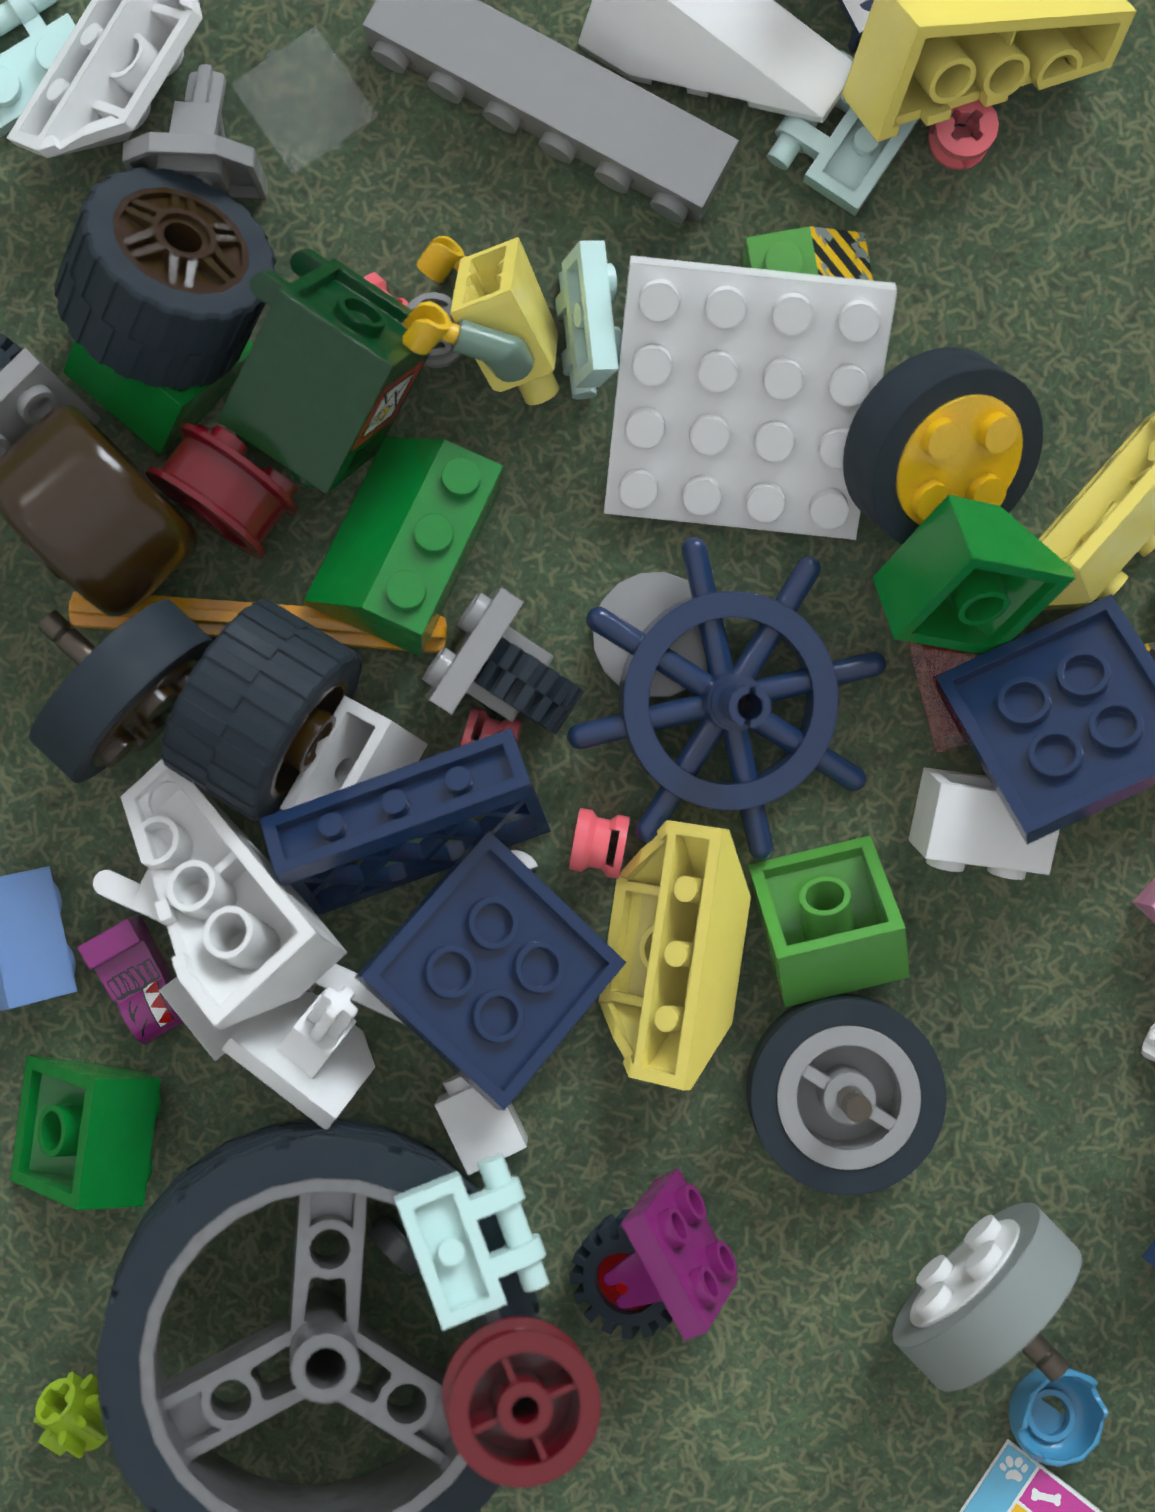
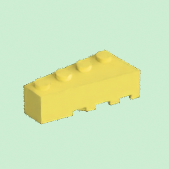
[842,0,1137,142]

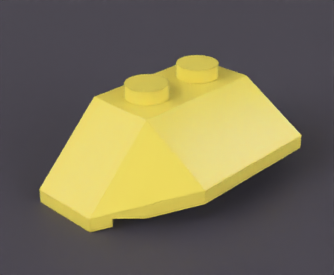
[1039,412,1155,610]
[598,820,751,1091]

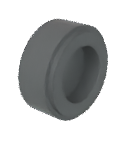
[366,1215,420,1277]

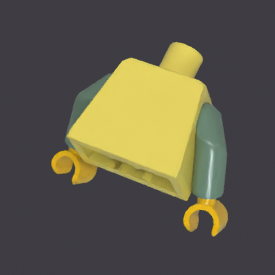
[402,236,560,405]

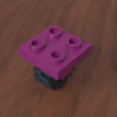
[570,1168,739,1341]

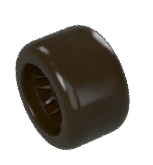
[0,405,198,617]

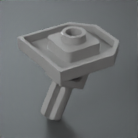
[122,64,268,199]

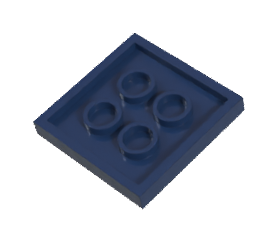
[935,594,1155,844]
[355,831,626,1110]

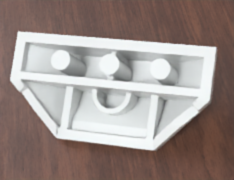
[7,0,203,158]

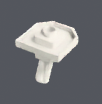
[222,986,375,1130]

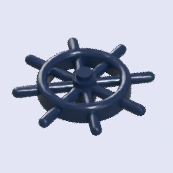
[567,537,886,860]

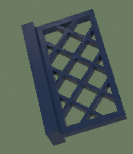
[260,728,551,916]

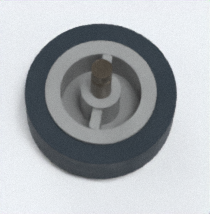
[746,994,947,1196]

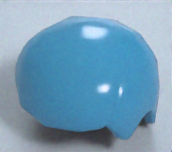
[1008,1368,1109,1467]

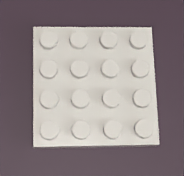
[604,256,897,540]

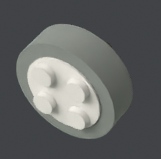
[893,1202,1082,1392]

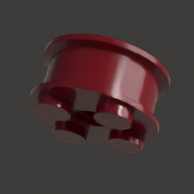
[145,422,299,560]
[442,1316,601,1488]

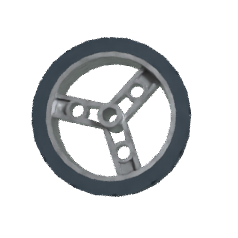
[97,1118,541,1512]

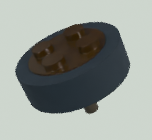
[29,599,214,783]

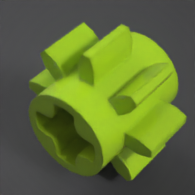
[33,1372,108,1459]

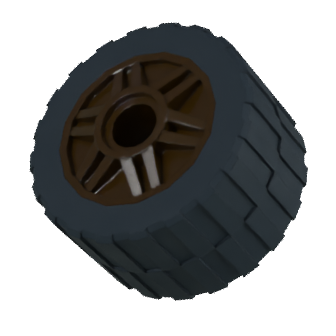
[55,167,277,390]
[161,599,362,821]

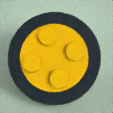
[843,347,1043,545]

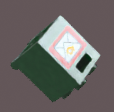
[217,248,432,494]

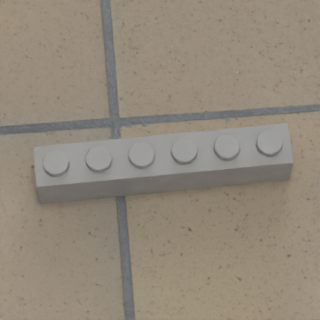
[363,0,739,224]

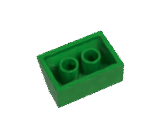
[303,437,504,657]

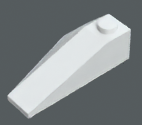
[578,0,853,123]
[121,759,348,1030]

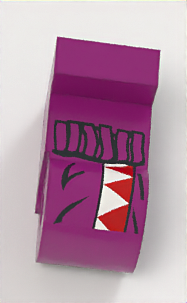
[77,915,184,1045]

